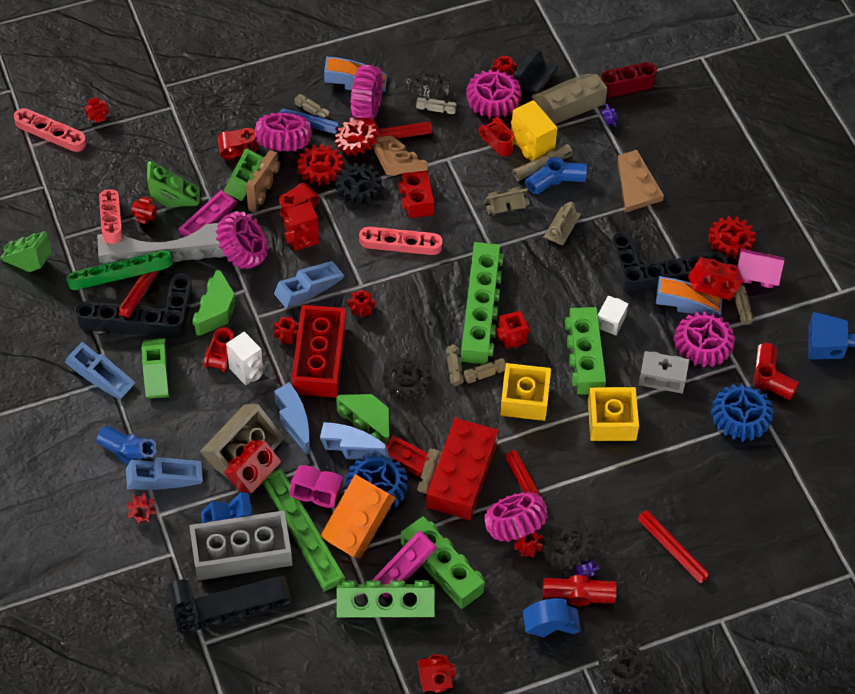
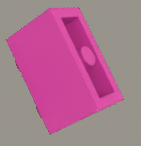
[737,249,784,288]

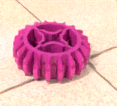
[350,65,383,119]
[466,69,521,119]
[255,112,312,152]
[215,211,269,269]
[674,311,735,369]
[484,492,548,542]

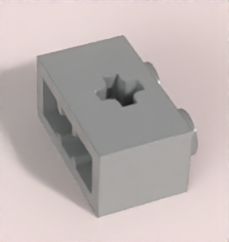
[638,351,689,394]

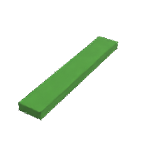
[262,468,345,592]

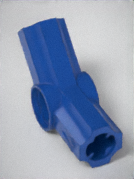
[525,157,587,195]
[96,425,157,465]

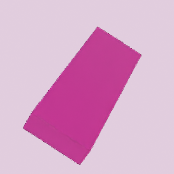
[178,190,238,237]
[373,530,438,600]

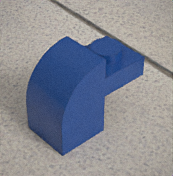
[201,492,252,523]
[522,599,581,637]

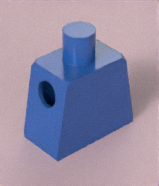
[808,312,855,359]

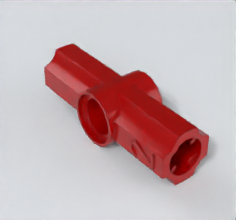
[543,575,616,606]

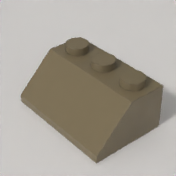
[532,74,607,124]
[200,404,285,477]

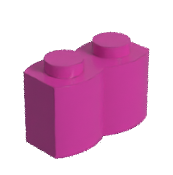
[289,465,343,508]

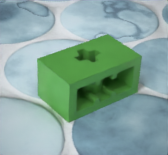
[223,149,264,201]

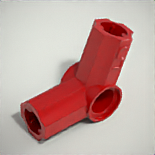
[753,343,799,400]

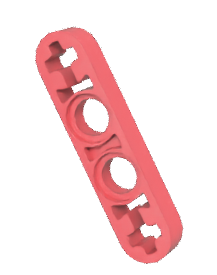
[14,108,86,152]
[99,189,123,244]
[359,227,443,255]

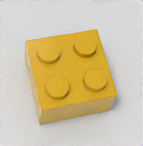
[511,100,557,161]
[500,363,551,421]
[588,387,639,441]

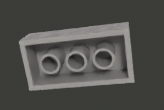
[189,511,292,581]

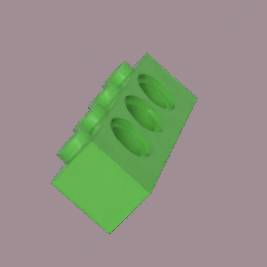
[565,307,606,395]
[401,516,485,609]
[337,580,434,617]

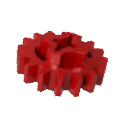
[335,117,380,156]
[298,144,344,186]
[708,216,756,259]

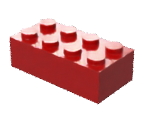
[291,305,346,398]
[426,418,499,521]

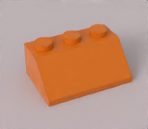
[321,474,396,559]

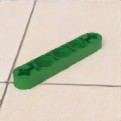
[66,250,173,290]

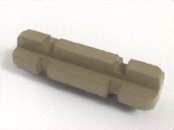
[295,94,331,119]
[416,97,457,114]
[734,285,754,325]
[446,344,464,386]
[464,358,506,383]
[417,449,442,494]

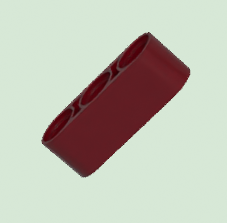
[600,62,657,98]

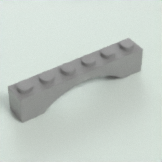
[97,223,226,265]

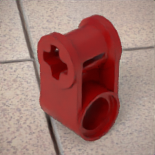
[478,117,514,156]
[217,128,259,159]
[279,183,320,219]
[203,328,234,373]

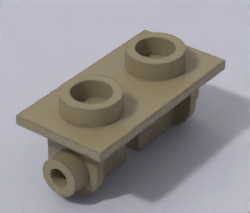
[483,187,529,215]
[544,202,581,245]

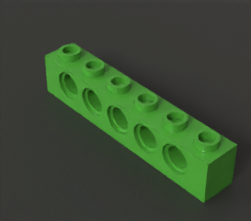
[461,242,504,364]

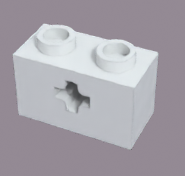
[226,332,263,385]

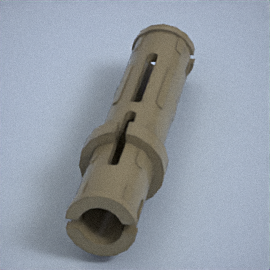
[512,144,573,182]

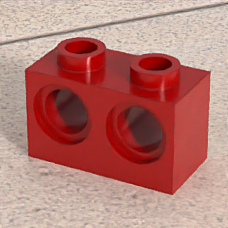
[398,170,434,218]
[283,202,319,251]
[688,257,743,300]
[223,441,281,494]

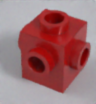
[496,310,530,349]
[418,654,456,692]

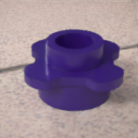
[601,104,618,127]
[573,558,600,578]

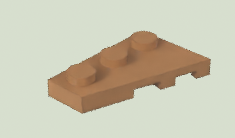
[371,136,428,176]
[246,150,280,212]
[617,150,664,213]

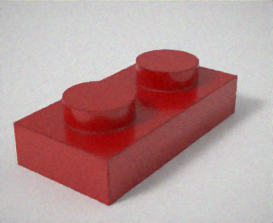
[386,435,429,477]

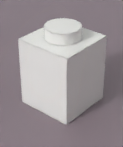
[598,296,628,335]

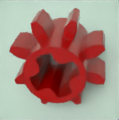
[492,55,517,77]
[84,97,109,123]
[131,197,157,224]
[348,289,375,318]
[273,317,299,344]
[127,493,156,524]
[514,530,543,558]

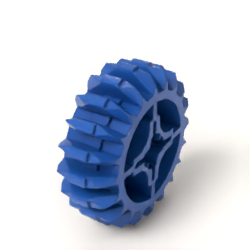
[711,383,774,442]
[345,453,408,512]

